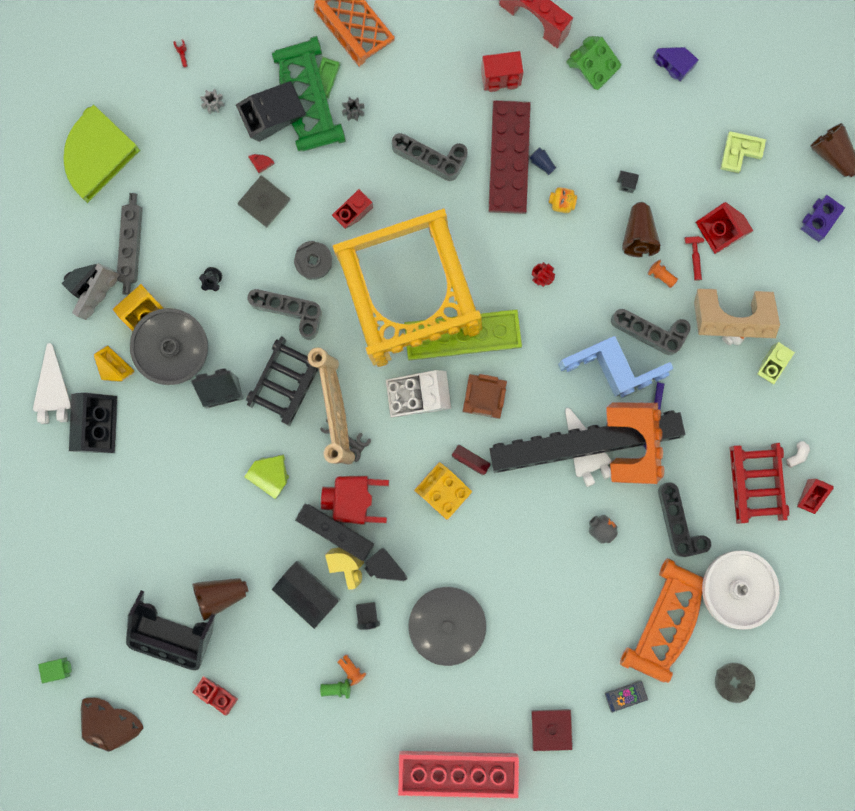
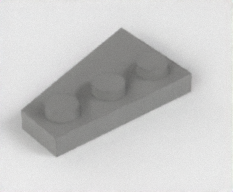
[72,263,120,320]

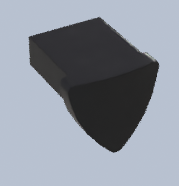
[356,602,380,630]

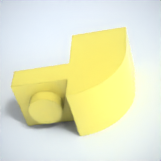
[325,547,364,590]

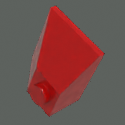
[695,202,753,254]

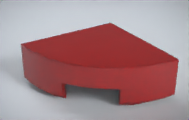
[248,154,275,174]

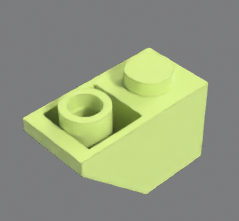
[757,342,795,385]

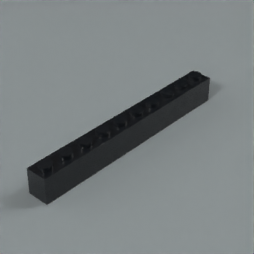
[489,410,686,473]

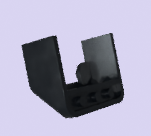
[126,590,215,670]

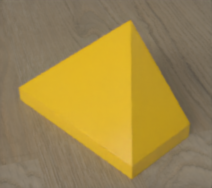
[94,345,135,381]

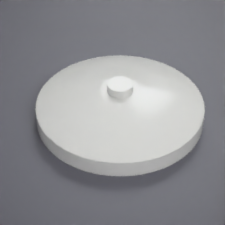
[702,551,780,630]

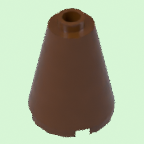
[810,123,855,178]
[622,202,661,257]
[192,578,249,621]

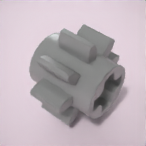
[200,89,224,114]

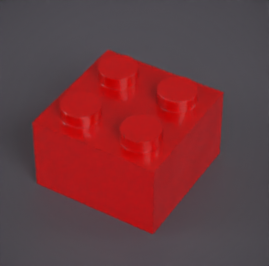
[481,51,523,92]

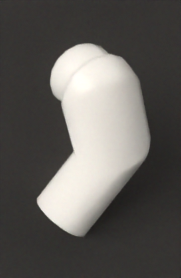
[786,441,810,468]

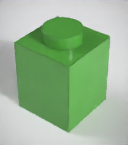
[38,657,72,684]

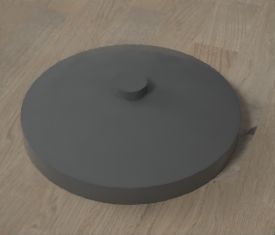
[130,308,208,385]
[409,587,486,666]

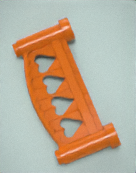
[620,558,703,683]

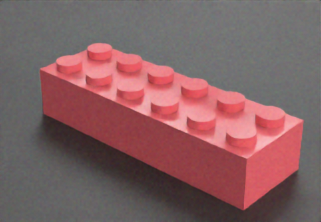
[398,751,519,798]

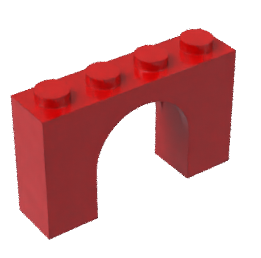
[499,0,573,49]

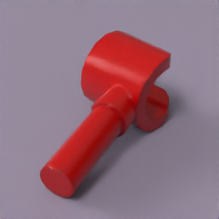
[174,39,188,68]

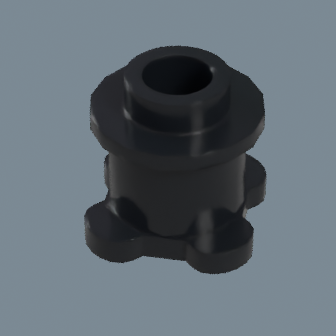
[199,267,222,291]

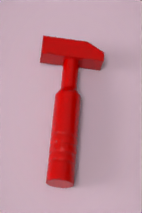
[685,236,704,281]

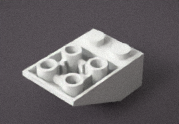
[386,370,451,417]

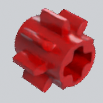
[532,262,555,287]

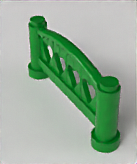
[272,36,346,152]

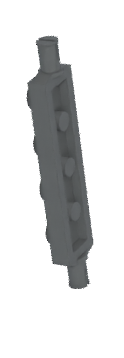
[117,193,142,295]

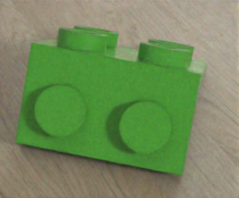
[566,36,621,90]

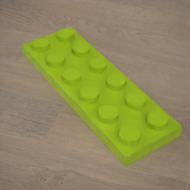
[404,309,522,361]

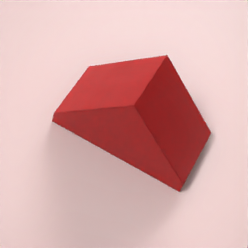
[797,478,834,514]

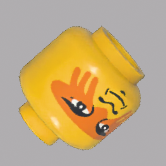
[549,187,577,214]

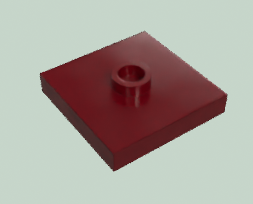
[531,709,573,751]

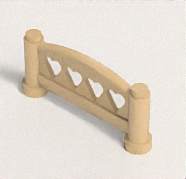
[308,348,355,465]

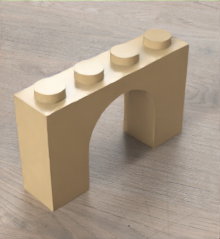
[694,289,780,338]

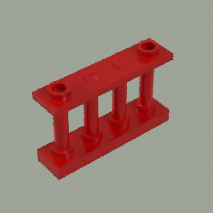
[729,443,790,524]

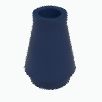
[529,147,557,175]

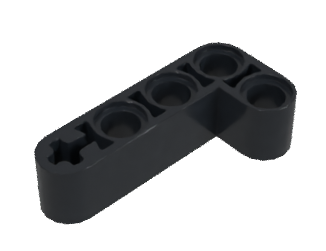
[658,483,711,557]

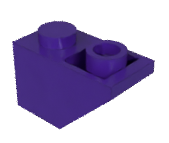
[653,47,699,82]

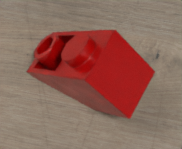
[332,189,373,229]

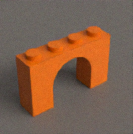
[606,402,664,484]

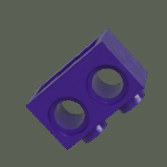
[800,195,845,242]

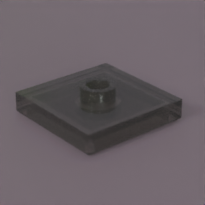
[237,175,291,228]

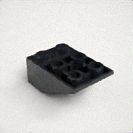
[235,81,307,142]
[191,368,243,409]

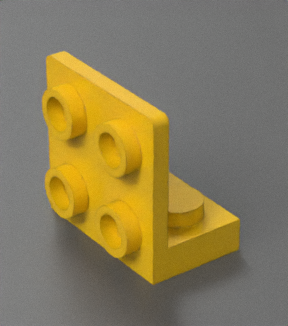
[414,462,472,520]

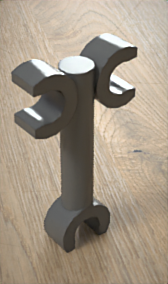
[320,419,371,462]

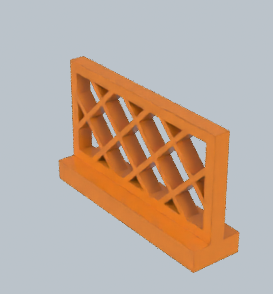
[314,0,395,66]

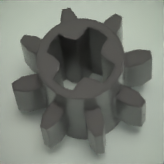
[342,97,365,121]

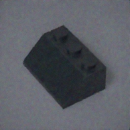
[69,393,117,453]
[272,561,340,629]

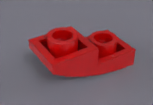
[192,676,238,715]

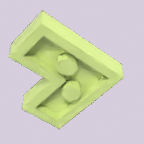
[720,131,766,173]

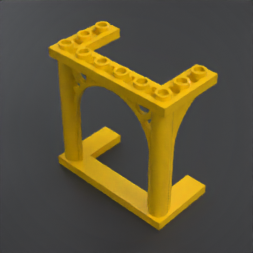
[332,208,482,367]

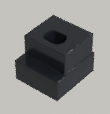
[617,170,639,193]

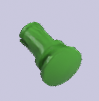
[320,679,351,699]

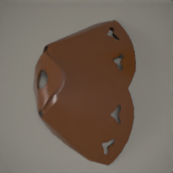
[81,698,144,751]

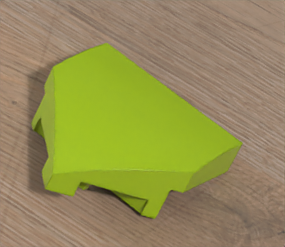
[244,454,289,499]

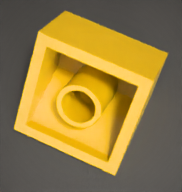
[113,284,164,331]

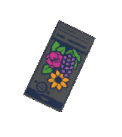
[604,681,648,713]

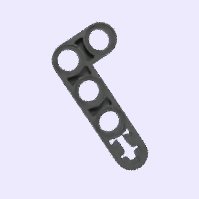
[392,133,468,181]
[247,289,322,340]
[611,309,691,355]

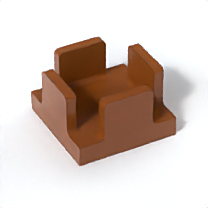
[463,374,507,419]

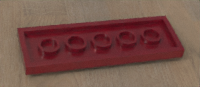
[488,101,531,214]

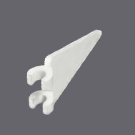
[33,343,71,424]
[565,408,612,487]

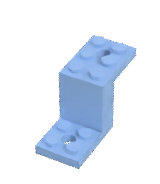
[558,336,673,398]

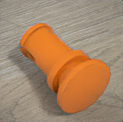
[648,259,678,288]
[337,655,366,686]

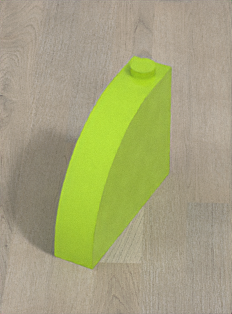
[63,104,140,203]

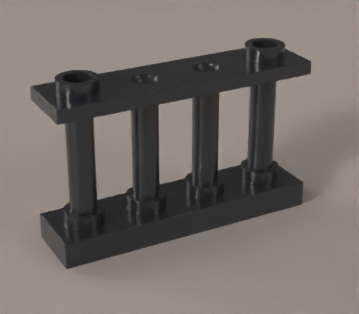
[246,336,319,426]
[295,503,375,561]

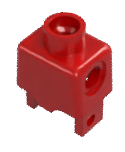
[321,476,389,525]

